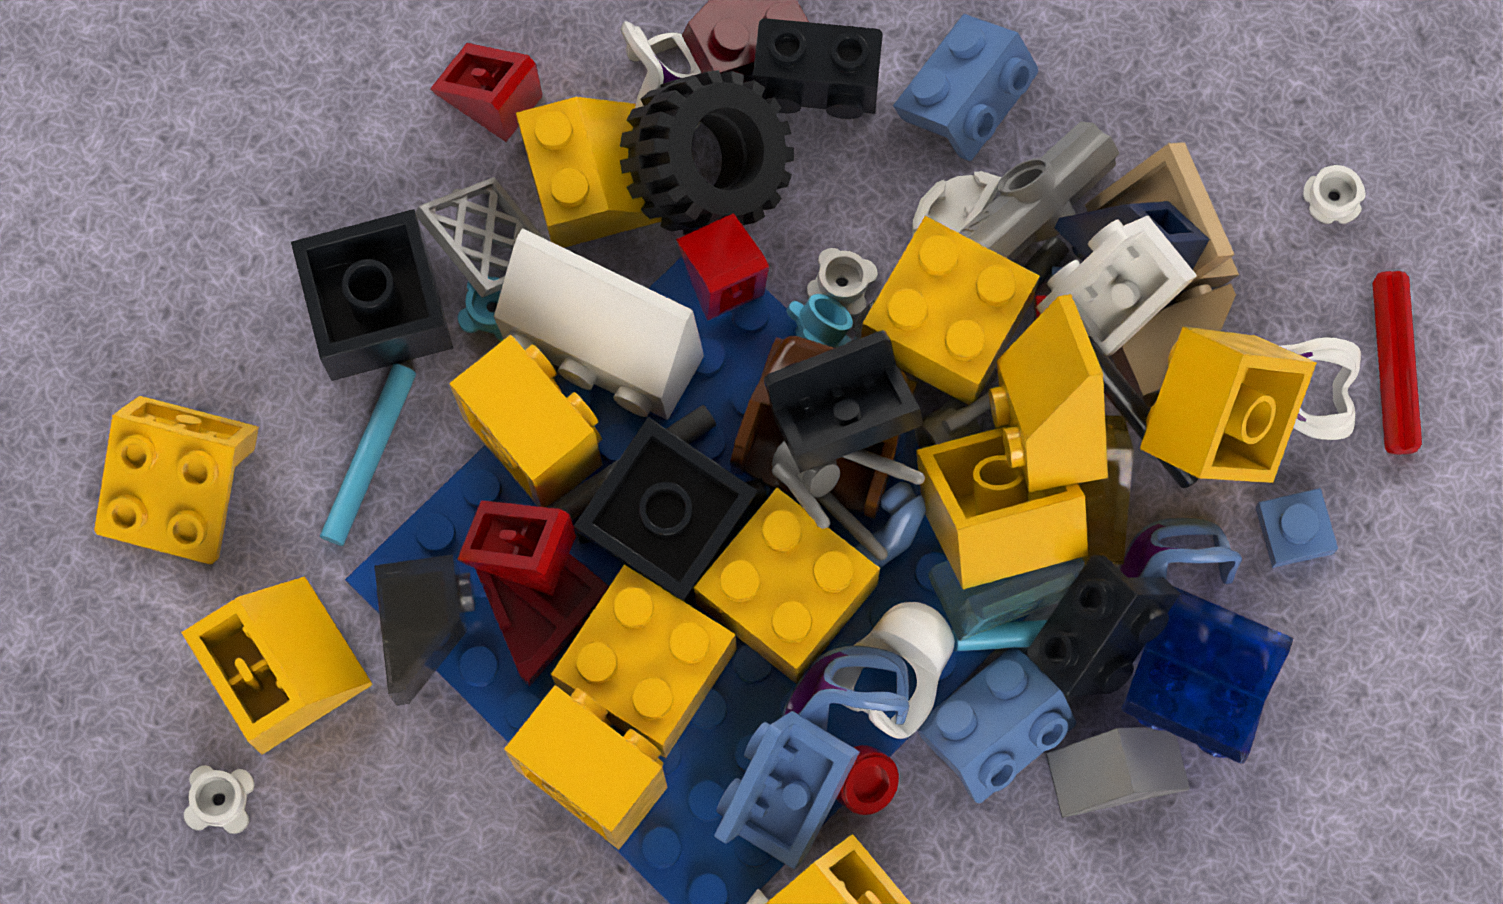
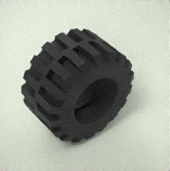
[620,70,794,235]

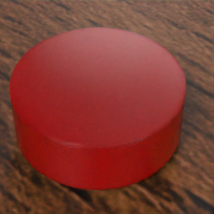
[836,745,899,815]

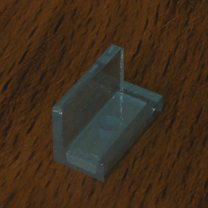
[928,557,1085,641]

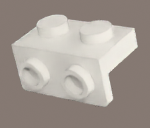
[1036,216,1197,357]

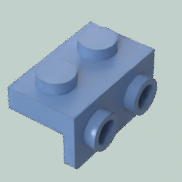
[893,14,1038,161]
[917,648,1076,803]
[714,711,860,870]

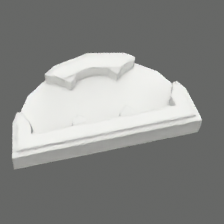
[912,171,1001,237]

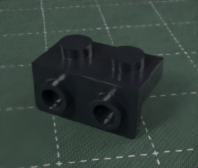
[753,18,883,119]
[764,330,923,473]
[1027,555,1181,697]

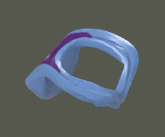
[1118,518,1242,584]
[782,646,910,731]

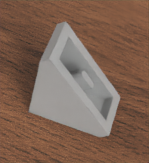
[1046,725,1190,818]

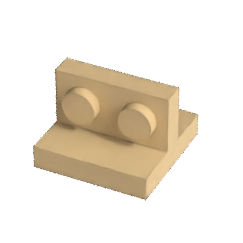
[1084,142,1239,290]

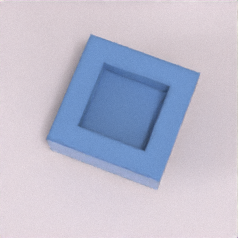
[1255,488,1338,568]

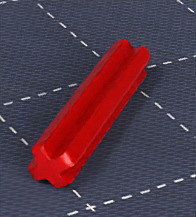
[1372,271,1422,455]

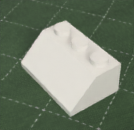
[494,228,704,420]

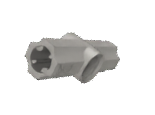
[959,121,1120,261]

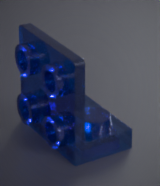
[1121,585,1294,764]

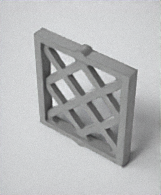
[416,177,544,298]

